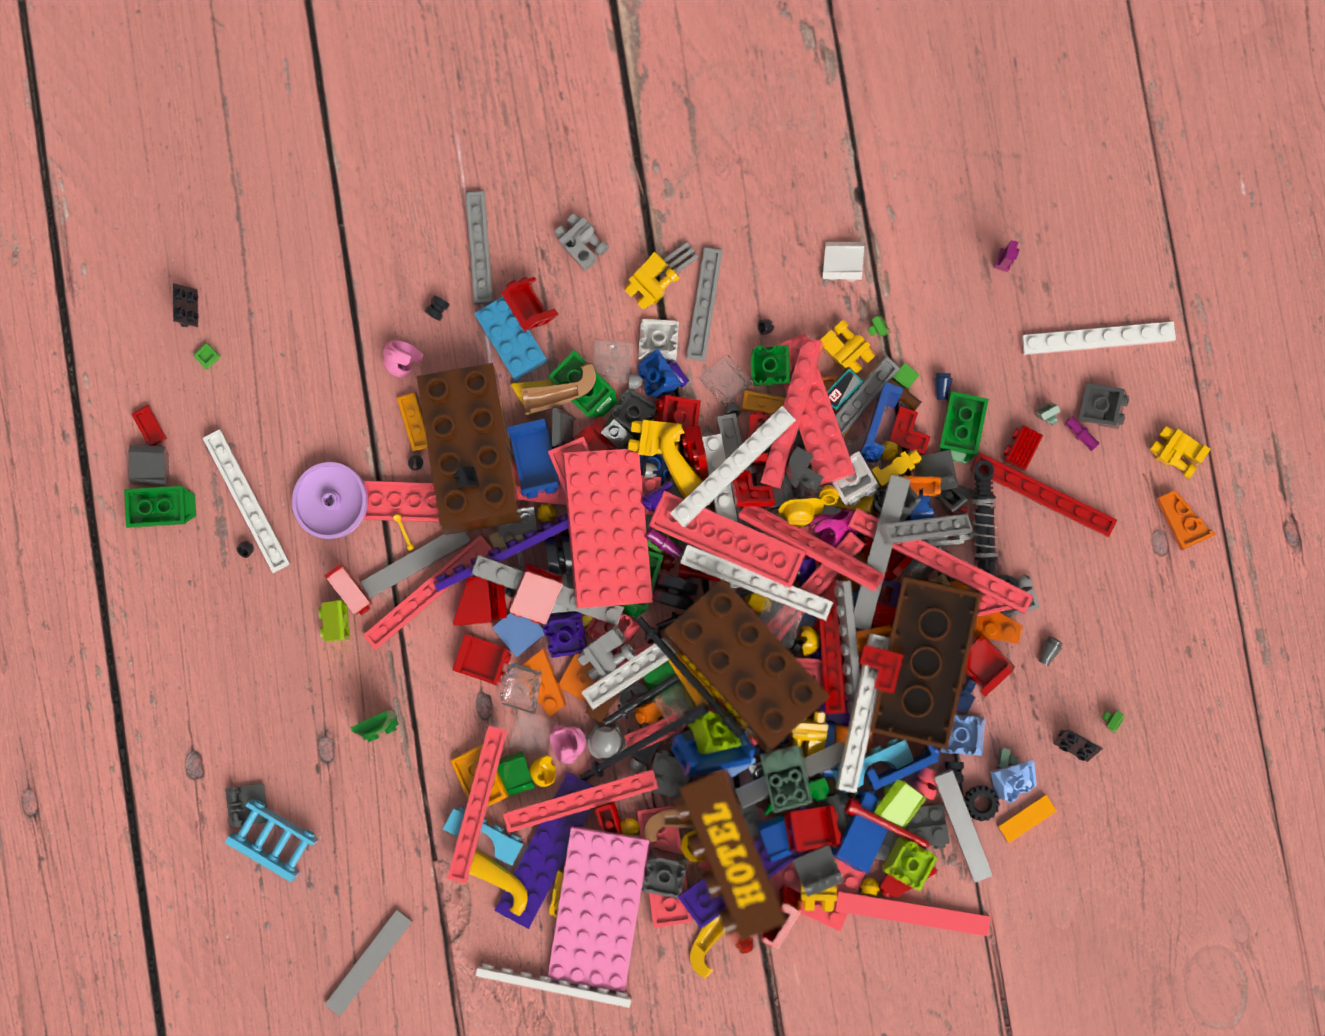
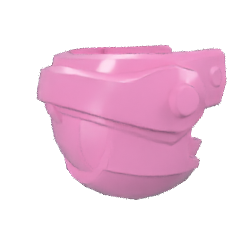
[382,340,423,378]
[550,725,586,764]

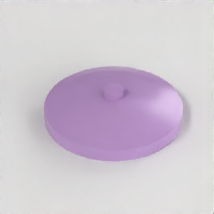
[292,462,368,539]

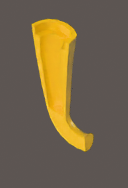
[660,423,703,499]
[469,849,528,916]
[690,916,725,979]

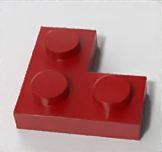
[888,406,931,455]
[731,471,775,507]
[860,644,904,693]

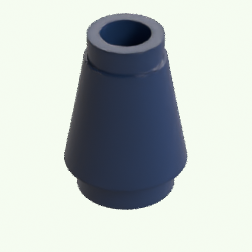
[934,373,953,400]

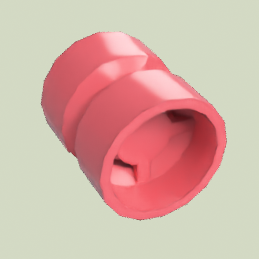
[912,767,940,800]

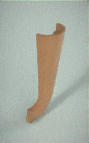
[521,363,596,415]
[644,809,695,842]

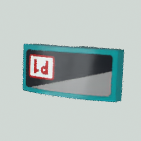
[827,368,863,410]

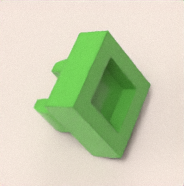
[867,316,891,336]
[1102,711,1125,734]

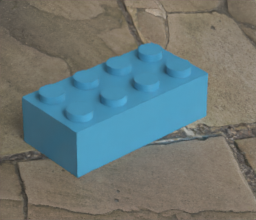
[474,296,547,382]

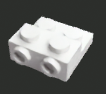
[833,451,880,506]

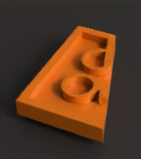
[1156,490,1216,550]
[973,612,1023,645]
[515,648,566,717]

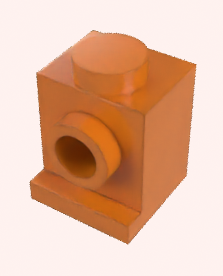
[634,698,669,725]

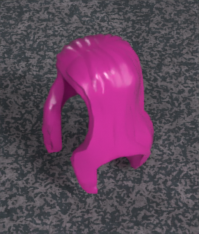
[804,509,858,548]

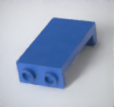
[860,382,903,463]
[507,418,561,499]
[671,732,755,777]
[865,744,940,790]
[831,790,888,873]

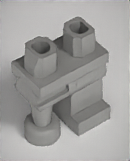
[554,213,610,272]
[577,625,636,681]

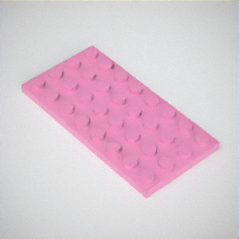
[548,826,649,992]

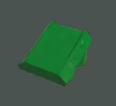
[751,345,791,387]
[497,751,535,796]

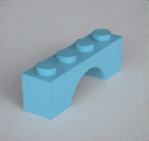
[832,738,914,793]
[443,806,524,865]

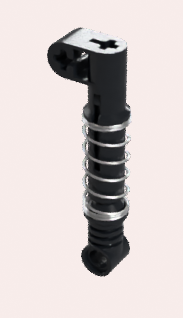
[972,460,1018,595]

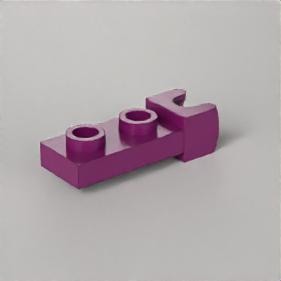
[994,240,1020,272]

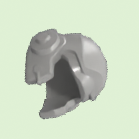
[586,722,627,761]

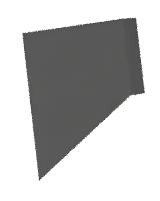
[934,485,977,514]

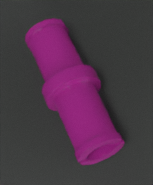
[1064,416,1100,451]
[645,527,683,559]

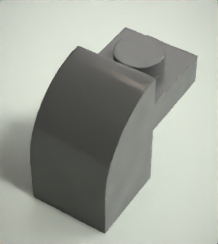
[786,447,824,491]

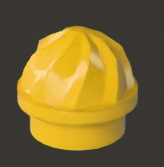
[881,441,899,461]
[820,485,839,505]
[537,503,556,522]
[620,818,639,836]
[860,877,880,897]

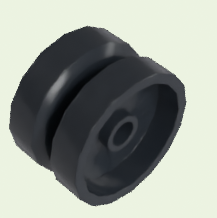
[545,534,573,576]
[652,573,698,611]

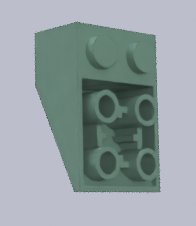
[760,745,812,813]

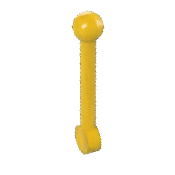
[394,513,414,550]

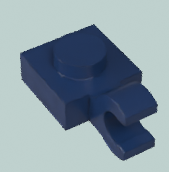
[957,679,977,714]

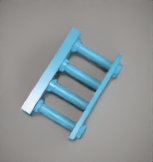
[224,799,319,882]

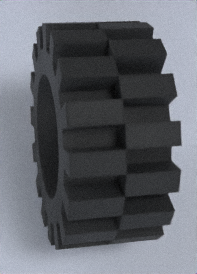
[963,785,1000,821]

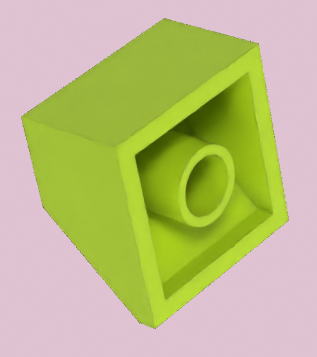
[318,600,350,642]

